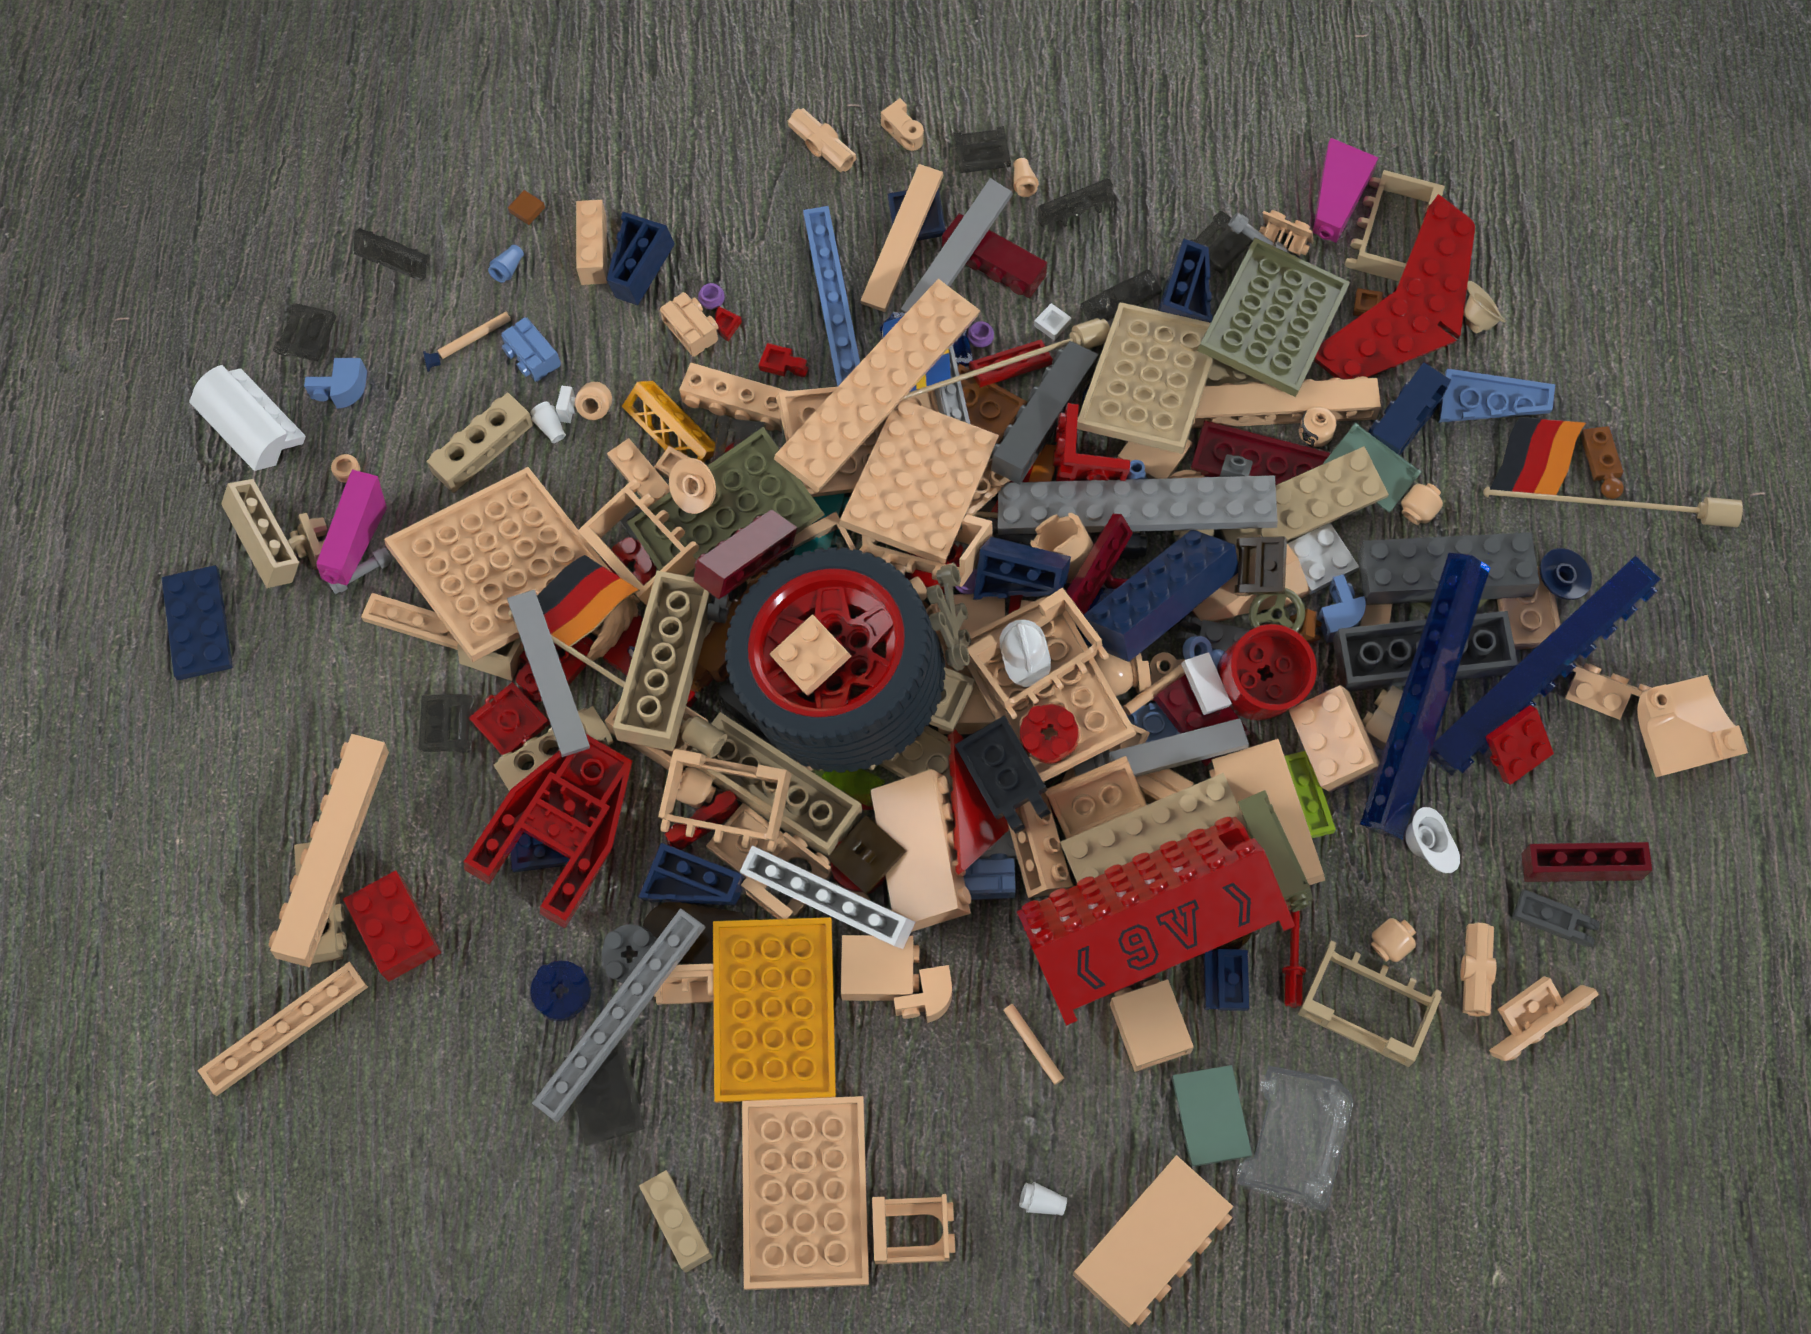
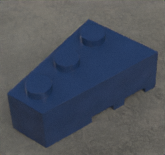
[607,212,675,306]
[1158,238,1213,323]
[1368,362,1451,456]
[973,537,1071,600]
[638,843,746,906]

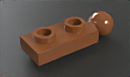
[1580,426,1624,499]

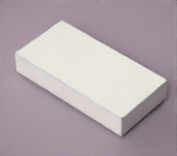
[1181,652,1232,715]

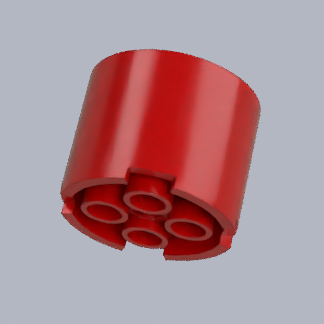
[1217,624,1317,721]

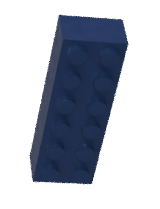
[1084,530,1238,662]

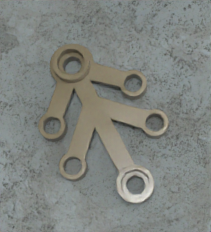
[927,563,971,671]

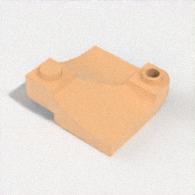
[1637,675,1748,777]

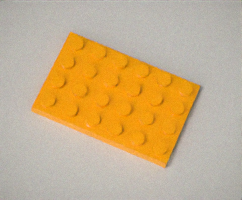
[713,917,836,1103]

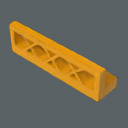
[622,381,723,463]

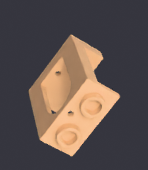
[741,832,832,919]
[872,1194,955,1264]

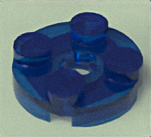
[530,961,591,1021]

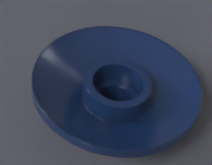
[1539,548,1592,600]

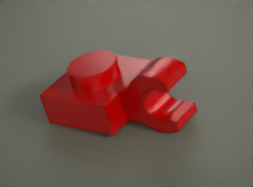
[758,343,809,377]

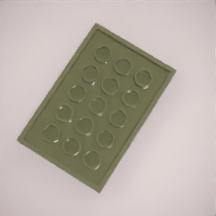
[1197,238,1350,397]
[627,427,825,577]

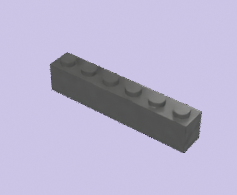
[990,341,1098,485]

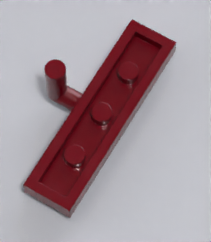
[1066,513,1133,615]

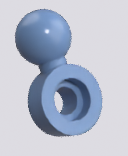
[1183,636,1224,669]

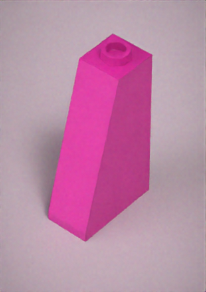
[1313,138,1379,243]
[316,469,387,586]

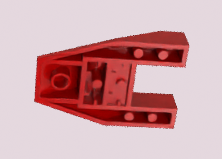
[464,733,632,928]

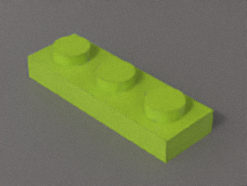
[1284,751,1336,839]

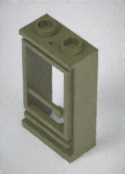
[1238,790,1313,912]

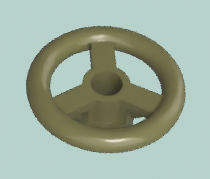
[1249,588,1305,632]

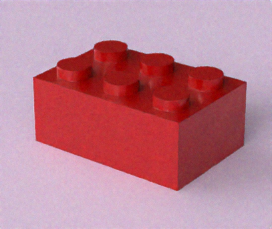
[343,870,442,982]

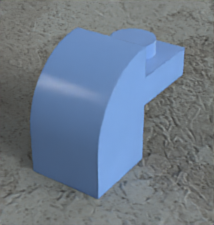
[304,358,367,408]
[1317,574,1366,643]

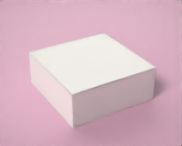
[1034,303,1071,341]

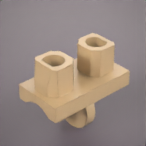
[288,513,327,570]

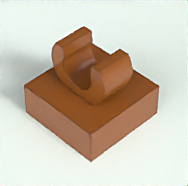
[1290,609,1322,643]

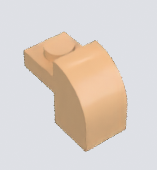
[894,965,952,1023]

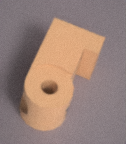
[881,98,924,151]

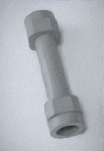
[1228,212,1287,252]
[328,547,393,595]

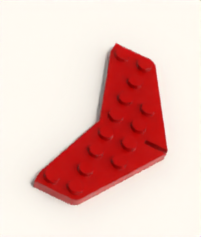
[1313,194,1475,380]

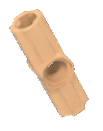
[788,108,856,172]
[1460,923,1496,1017]

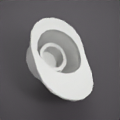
[999,620,1051,687]
[1405,807,1460,873]

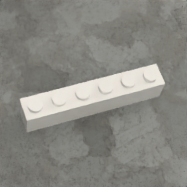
[740,846,915,949]

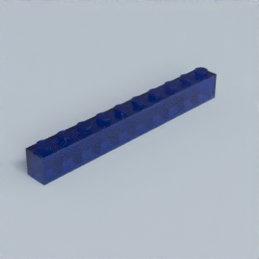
[1360,553,1491,839]
[1427,555,1661,776]

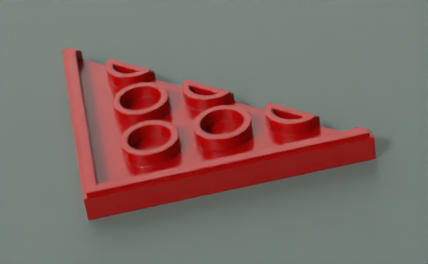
[948,729,1009,875]

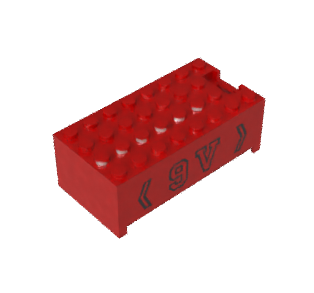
[1017,816,1295,1026]

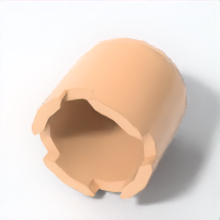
[1030,513,1094,584]

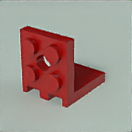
[1052,403,1130,481]

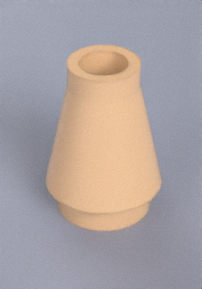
[1013,158,1039,197]

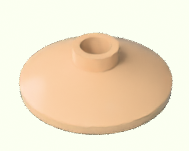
[669,458,716,514]

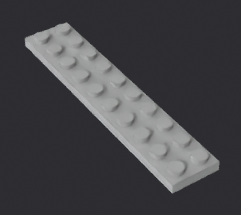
[998,476,1278,535]

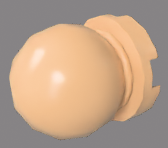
[1094,653,1151,697]

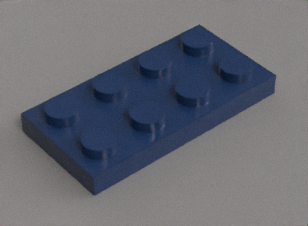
[161,565,233,681]

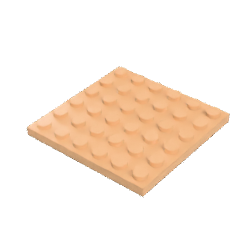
[384,467,611,662]

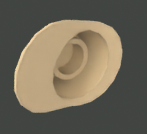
[1463,281,1506,333]

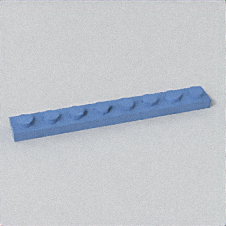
[803,206,860,387]

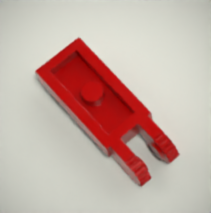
[665,790,739,850]

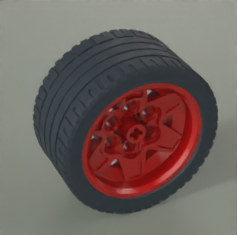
[725,547,945,772]

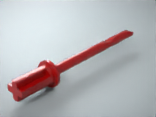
[1282,909,1306,1008]

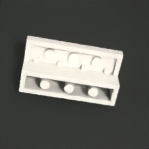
[190,365,306,471]

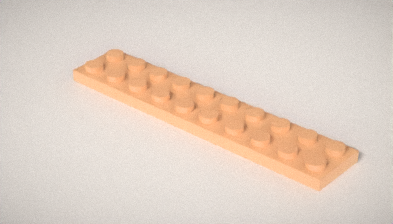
[774,279,980,493]

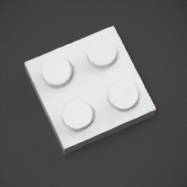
[1287,523,1359,595]

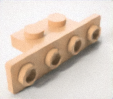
[1548,652,1660,720]
[1489,976,1599,1061]

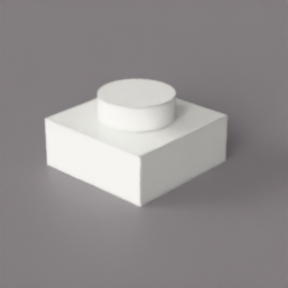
[556,386,577,423]

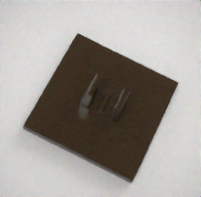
[827,815,906,895]

